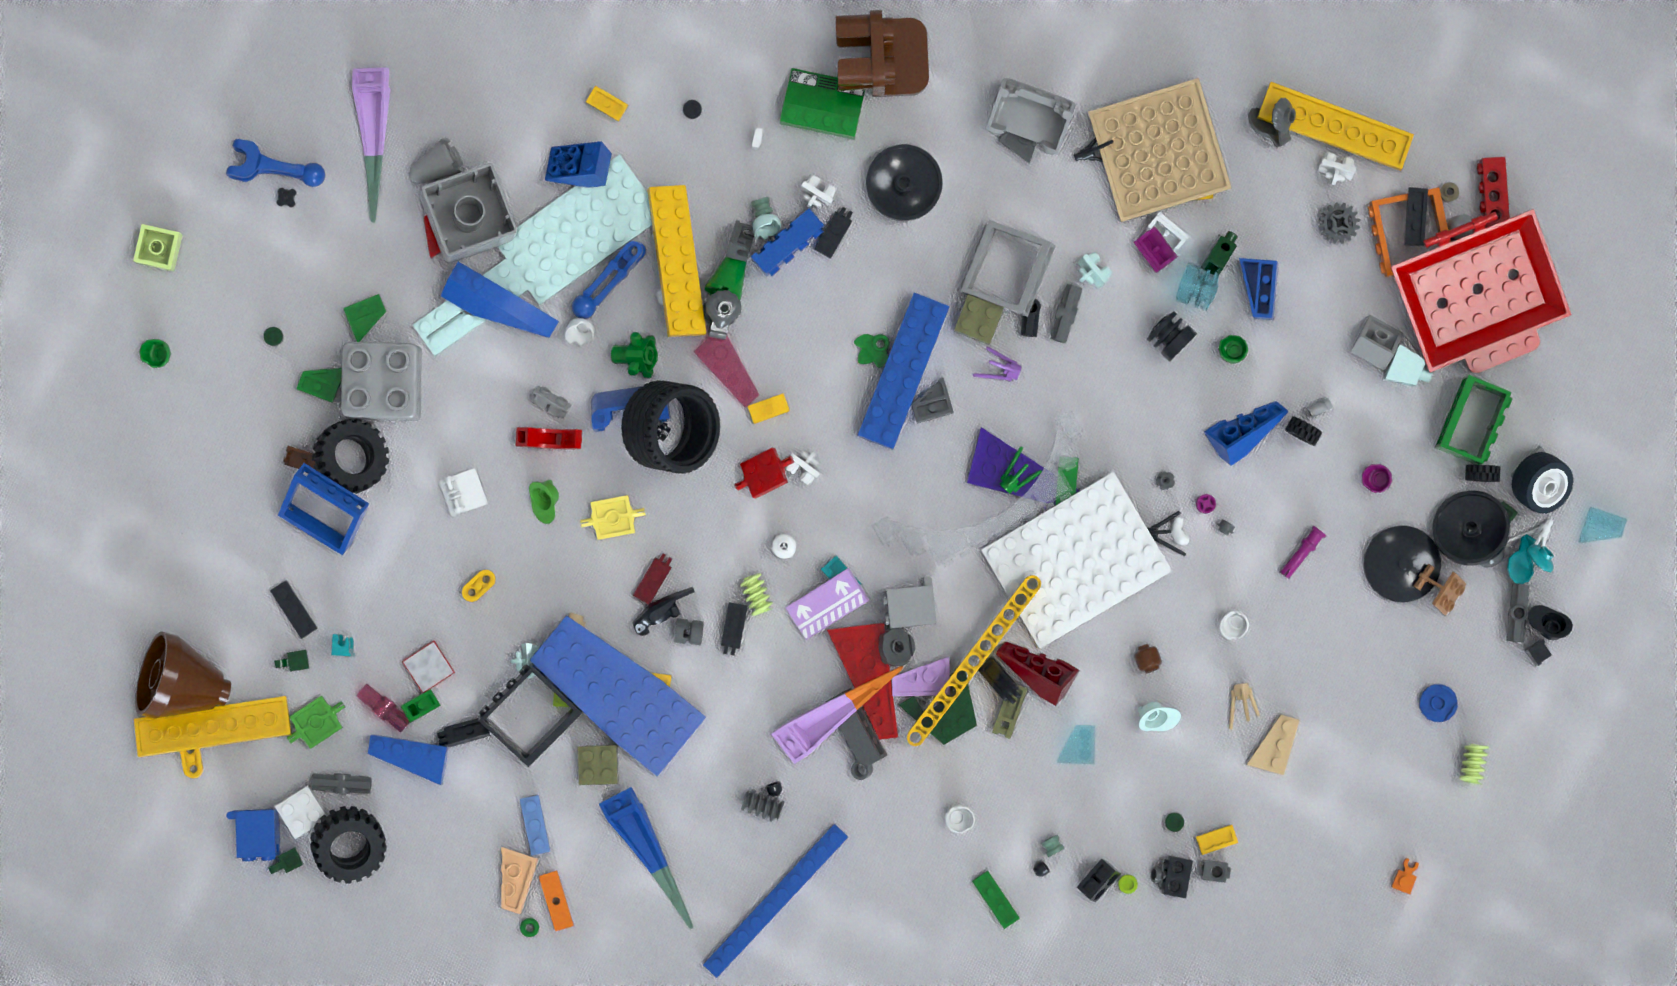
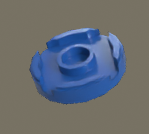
[1419,684,1458,722]

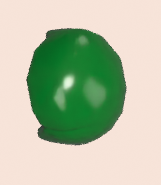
[1218,335,1248,364]
[139,339,171,368]

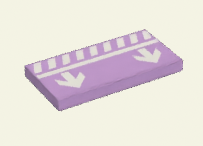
[786,568,869,640]

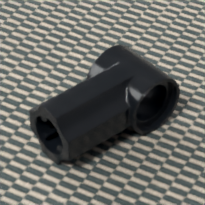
[1020,299,1041,337]

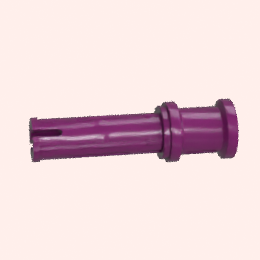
[1280,525,1327,579]

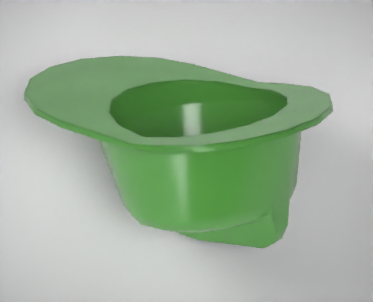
[529,480,559,524]

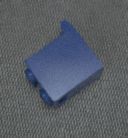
[226,809,281,861]

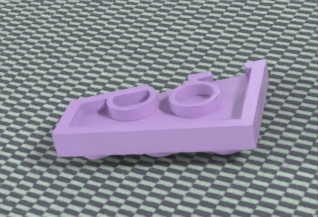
[892,657,950,696]

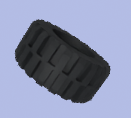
[312,419,389,494]
[310,806,387,884]

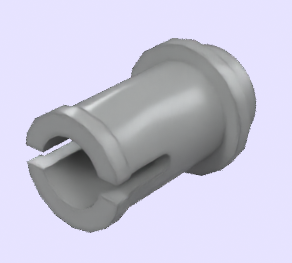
[1307,398,1333,418]

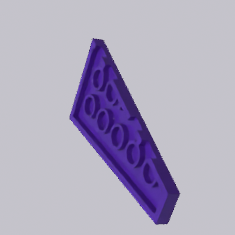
[967,427,1080,506]

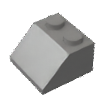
[1351,315,1403,370]

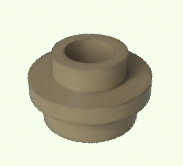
[1440,182,1459,202]

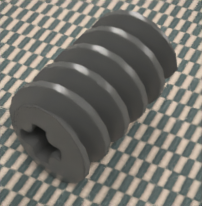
[741,789,784,822]

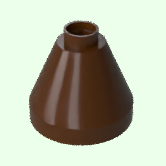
[135,631,231,719]

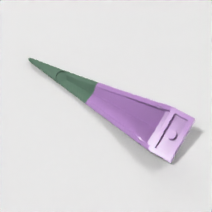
[352,67,390,223]

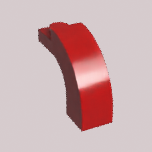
[516,427,582,450]

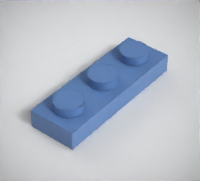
[520,795,551,856]

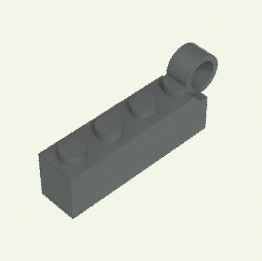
[825,688,888,780]

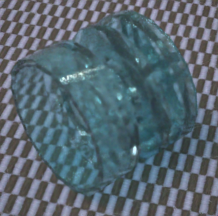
[1175,263,1219,311]

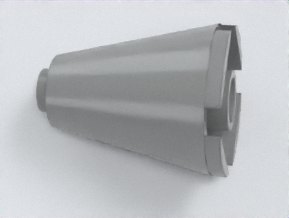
[409,137,464,184]

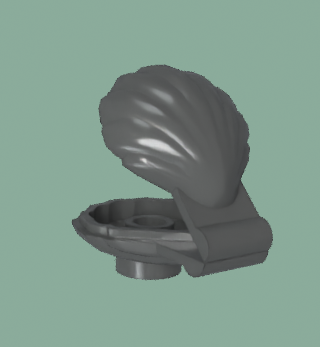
[1248,98,1296,148]
[703,290,742,340]

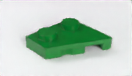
[343,294,386,342]
[296,368,342,403]

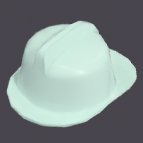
[1138,702,1181,731]

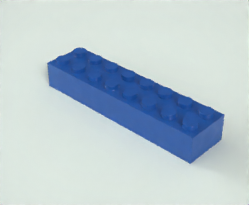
[858,292,950,450]

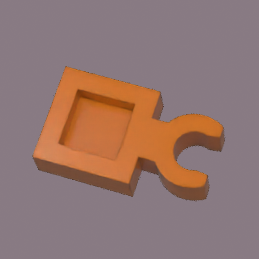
[1391,858,1419,894]

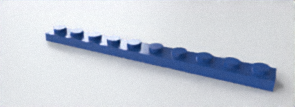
[703,824,848,978]

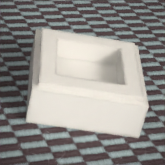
[752,128,763,150]

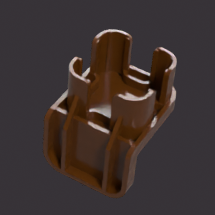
[835,10,929,97]

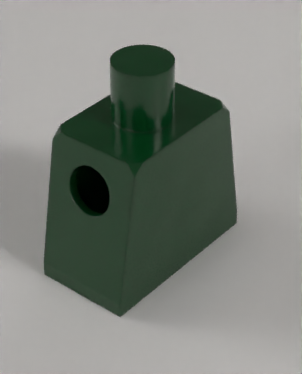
[1200,231,1238,278]

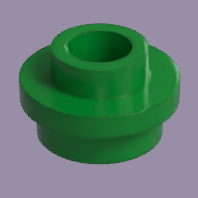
[520,918,539,937]

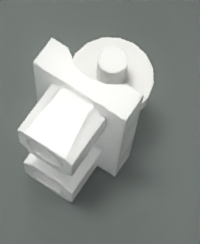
[1318,152,1356,186]
[801,175,836,209]
[785,451,820,485]

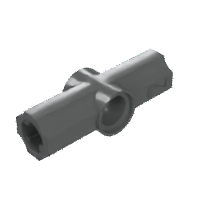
[1050,284,1082,344]
[1506,583,1530,643]
[312,773,372,794]

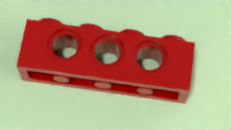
[1477,157,1510,228]

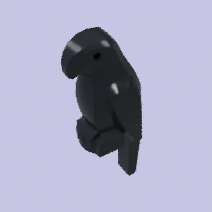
[633,587,695,636]

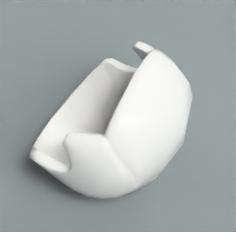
[564,318,595,346]
[1219,610,1250,640]
[945,804,975,834]

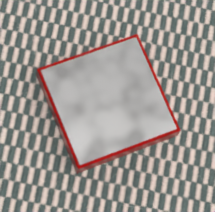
[402,641,456,693]

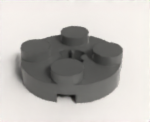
[879,628,915,667]

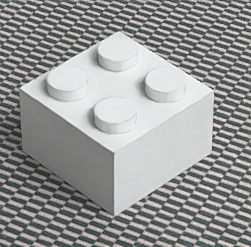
[275,785,329,839]

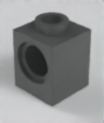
[1201,860,1231,883]

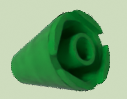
[704,256,747,300]

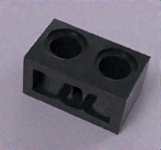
[1159,855,1193,898]
[1077,858,1121,902]

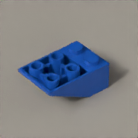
[545,141,612,188]

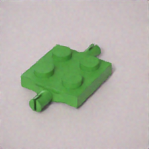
[287,696,346,749]

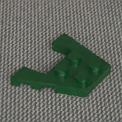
[899,670,977,745]

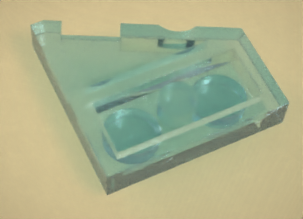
[1578,507,1627,543]
[1057,725,1096,764]

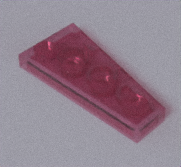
[693,336,759,408]

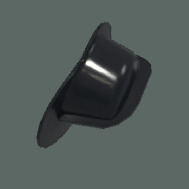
[1528,605,1573,641]

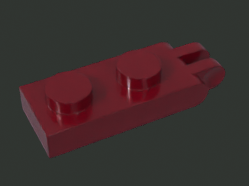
[633,553,673,605]

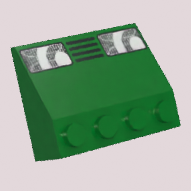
[780,68,865,140]

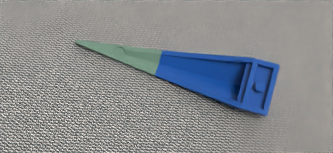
[599,787,693,929]

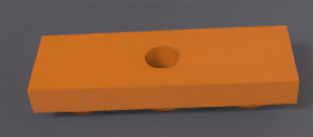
[539,870,574,932]

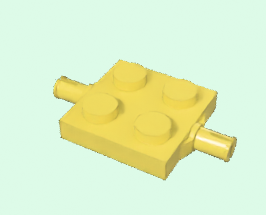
[580,495,646,540]

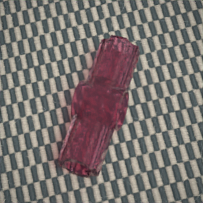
[357,683,410,733]

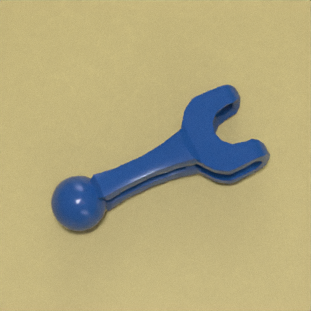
[226,139,325,187]
[572,241,646,319]

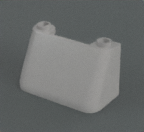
[986,78,1075,155]

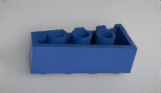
[751,208,824,277]
[368,734,449,785]

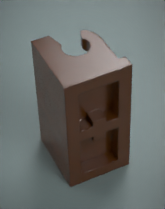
[283,446,316,469]

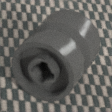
[674,618,704,646]

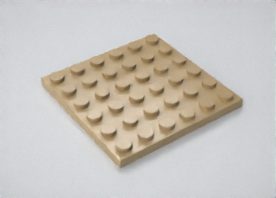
[1088,78,1232,222]

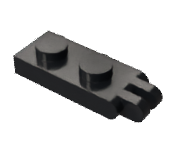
[814,207,853,259]
[721,602,748,656]
[978,657,1021,704]
[437,718,491,747]

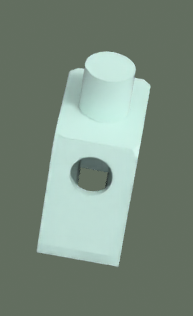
[1384,344,1433,386]

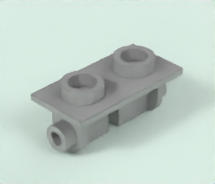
[530,386,571,418]

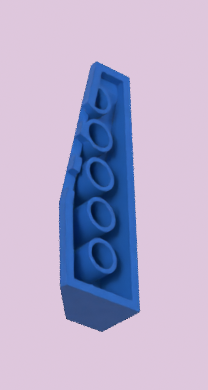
[441,261,559,338]

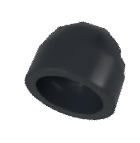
[766,781,782,797]
[1033,860,1050,877]

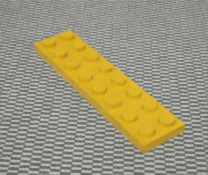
[1257,82,1414,171]
[647,185,706,337]
[134,696,291,758]

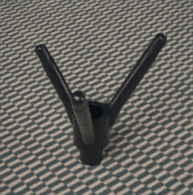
[1074,137,1114,162]
[1147,511,1186,556]

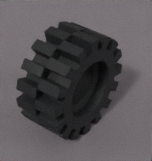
[1285,416,1323,446]
[1465,464,1501,482]

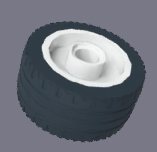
[1511,452,1574,514]

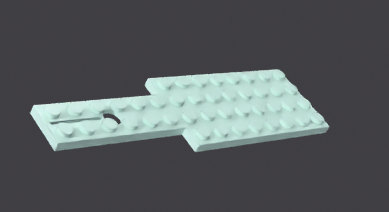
[413,154,652,356]

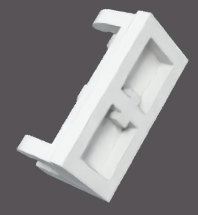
[1145,212,1189,253]

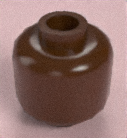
[1134,644,1162,674]

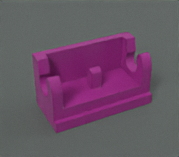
[1133,227,1178,273]

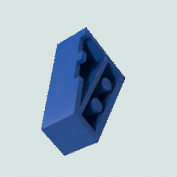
[1239,258,1279,320]

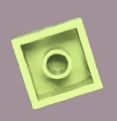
[133,224,183,272]

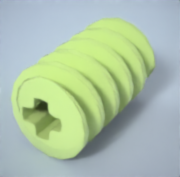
[740,573,773,616]
[1459,744,1489,785]

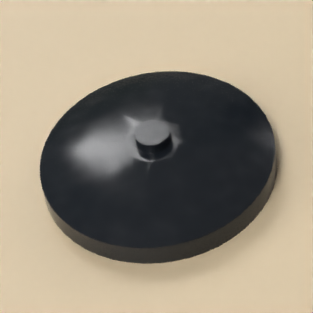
[866,144,943,221]
[1432,490,1511,566]
[1363,526,1441,602]

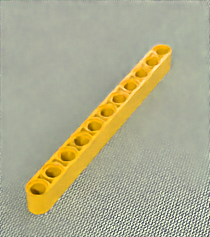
[907,575,1041,746]

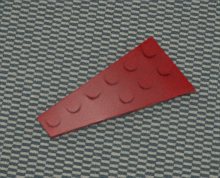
[827,623,898,740]

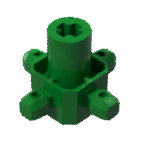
[611,332,658,379]

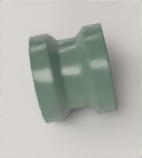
[751,197,773,217]
[1041,835,1064,857]

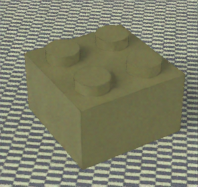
[954,294,1004,345]
[578,745,619,785]

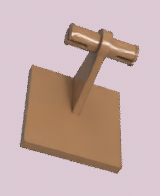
[1413,564,1466,616]

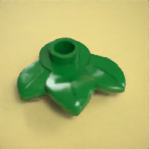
[854,334,890,368]

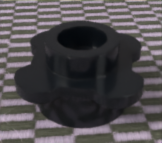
[277,188,297,208]
[657,422,671,441]

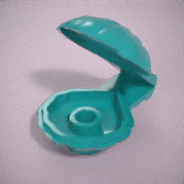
[1507,534,1554,584]

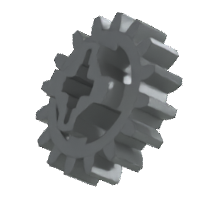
[1318,202,1361,244]

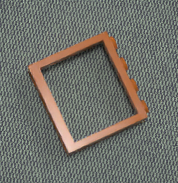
[1368,187,1451,277]

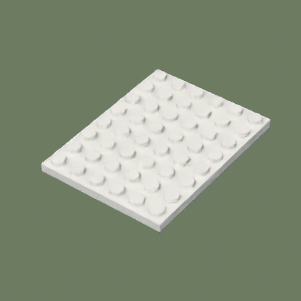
[981,472,1172,649]

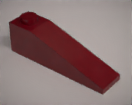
[996,642,1080,706]

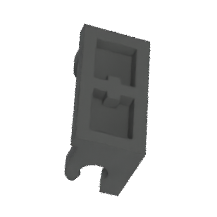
[726,220,754,262]

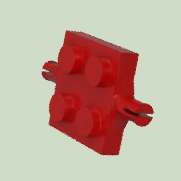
[735,447,794,499]

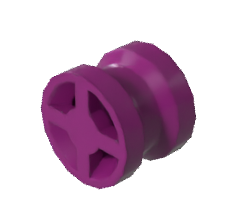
[1196,494,1216,514]

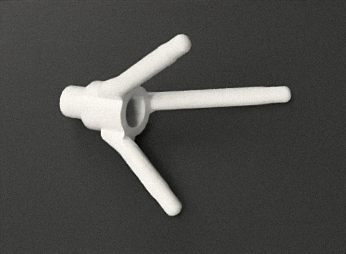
[1507,519,1553,568]

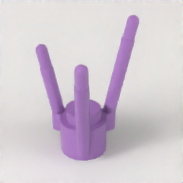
[973,347,1022,382]

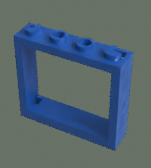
[278,463,369,556]

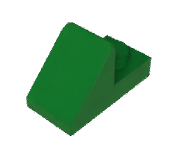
[400,689,441,723]

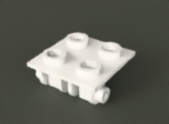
[439,468,488,517]

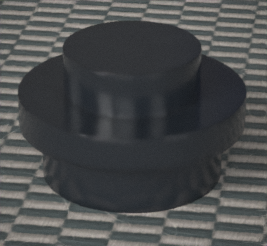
[683,100,702,119]

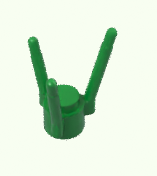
[999,446,1042,494]

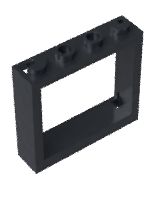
[478,663,582,767]

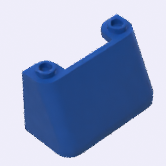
[591,386,671,432]

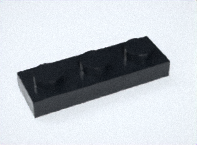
[1404,187,1428,247]
[270,580,318,639]

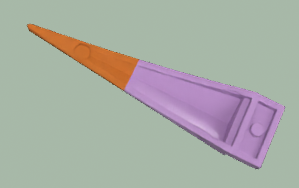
[771,666,903,764]

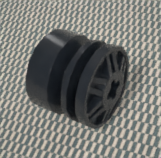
[1146,311,1197,362]

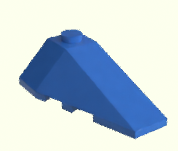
[1204,401,1288,466]

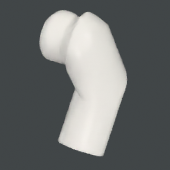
[1171,517,1189,545]

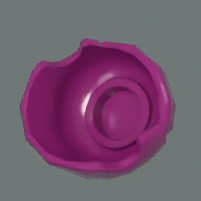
[1362,464,1392,493]

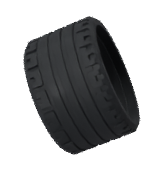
[621,380,720,474]

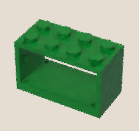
[1435,375,1513,465]

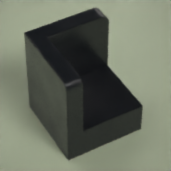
[1524,639,1552,666]

